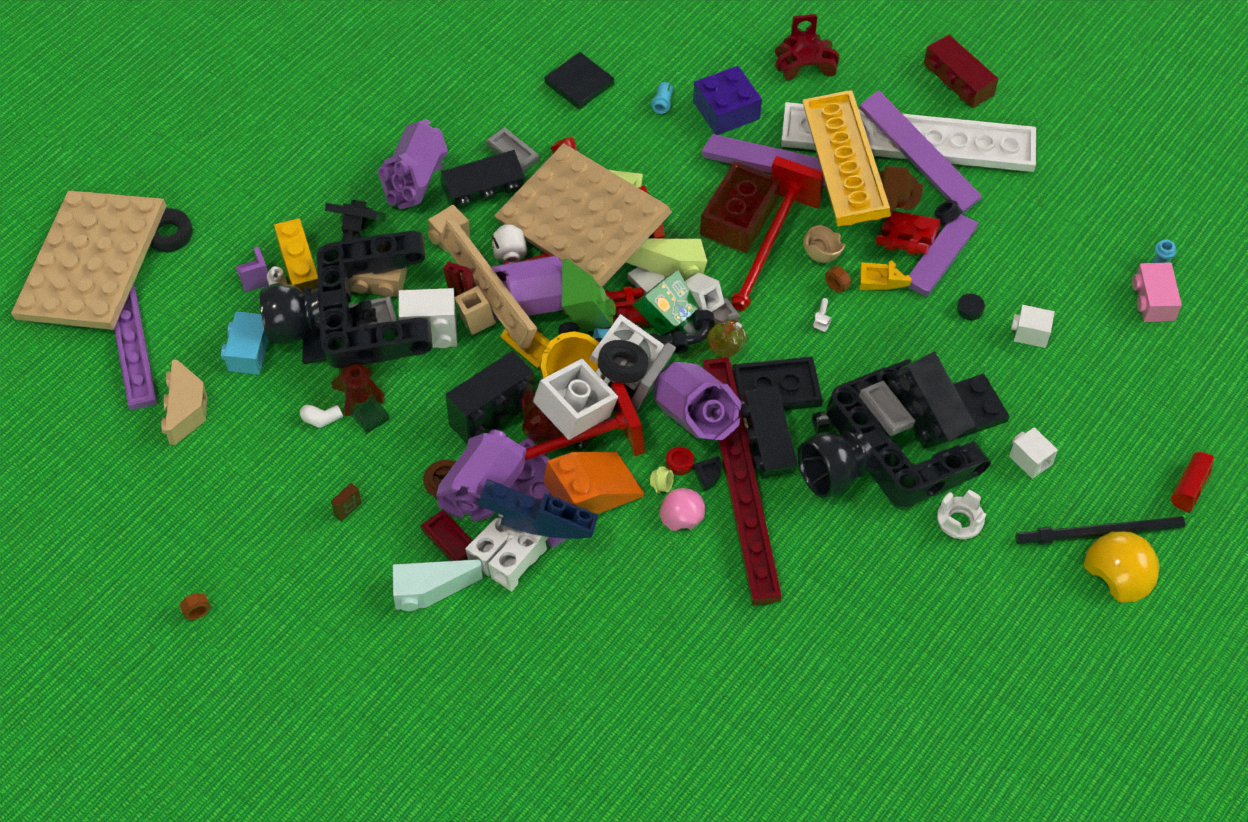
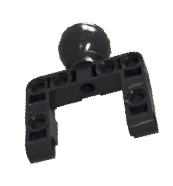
[260,231,433,368]
[797,359,991,507]

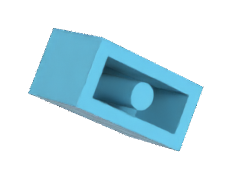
[221,311,269,375]

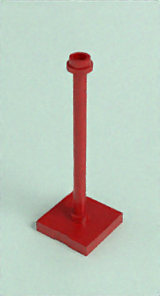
[731,156,824,311]
[525,382,645,461]

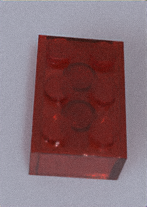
[700,161,781,254]

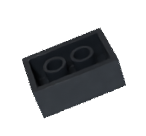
[446,350,534,444]
[886,351,976,449]

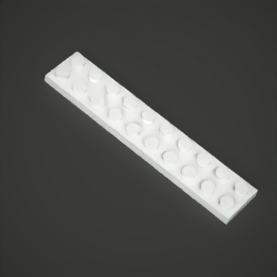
[781,102,1036,172]

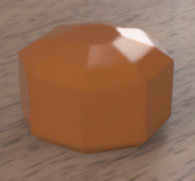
[825,266,851,292]
[179,593,211,620]

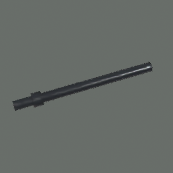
[1015,516,1185,545]

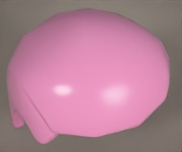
[659,488,706,531]

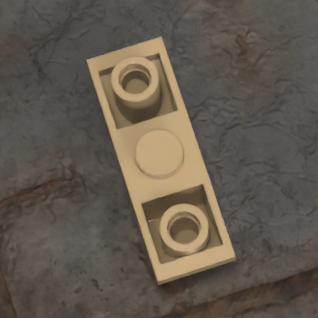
[161,360,208,445]

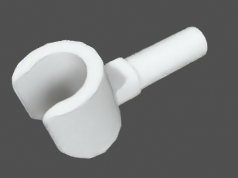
[813,298,831,332]

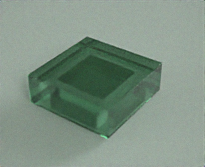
[350,396,390,434]

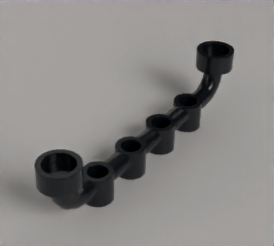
[558,310,715,354]

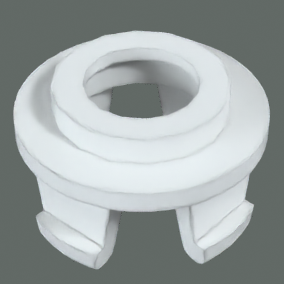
[937,490,986,539]

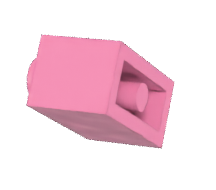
[1132,263,1182,322]

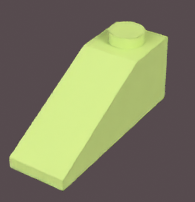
[625,238,707,280]

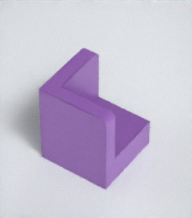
[236,247,269,292]

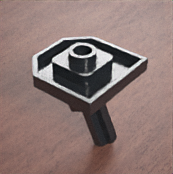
[325,199,386,241]

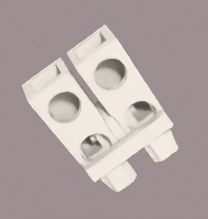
[465,514,548,592]

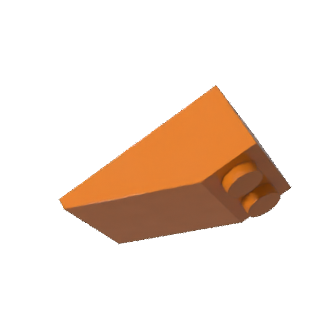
[543,452,645,514]

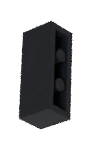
[440,150,525,208]
[740,386,798,479]

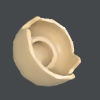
[803,225,845,263]

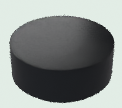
[934,200,962,224]
[957,293,985,320]

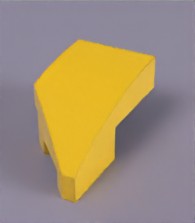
[860,260,911,290]

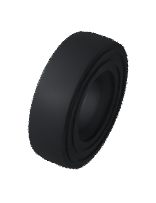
[150,208,192,252]
[598,340,648,383]

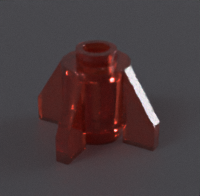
[331,364,385,416]
[522,391,564,442]

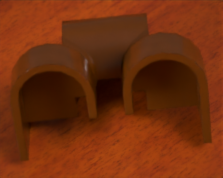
[878,166,923,219]

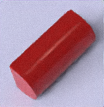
[1171,452,1215,513]

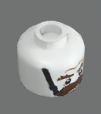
[491,224,527,263]

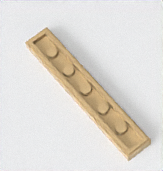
[440,219,537,350]

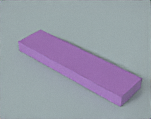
[907,214,979,297]

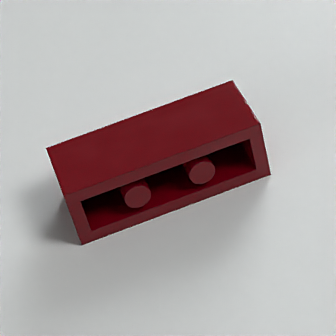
[924,34,999,108]

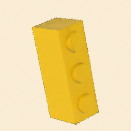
[274,218,318,291]

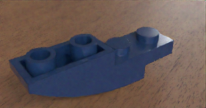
[477,479,598,539]

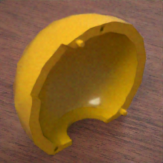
[540,331,604,379]
[1084,531,1160,603]

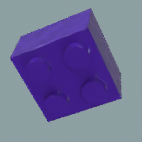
[693,66,762,135]

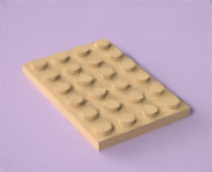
[494,143,672,287]
[11,191,167,330]

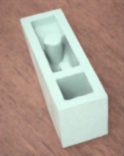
[393,559,483,611]

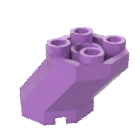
[378,119,448,209]
[491,256,564,320]
[653,362,741,440]
[436,430,526,522]

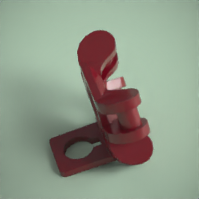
[775,14,840,81]

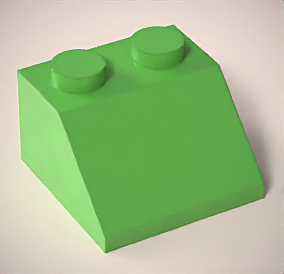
[562,259,616,332]

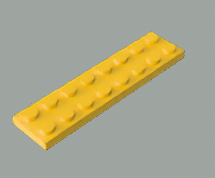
[803,90,891,227]

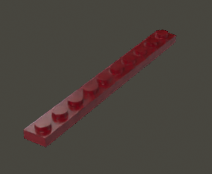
[702,357,782,605]

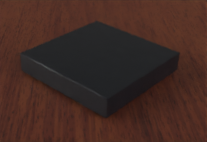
[544,52,614,109]

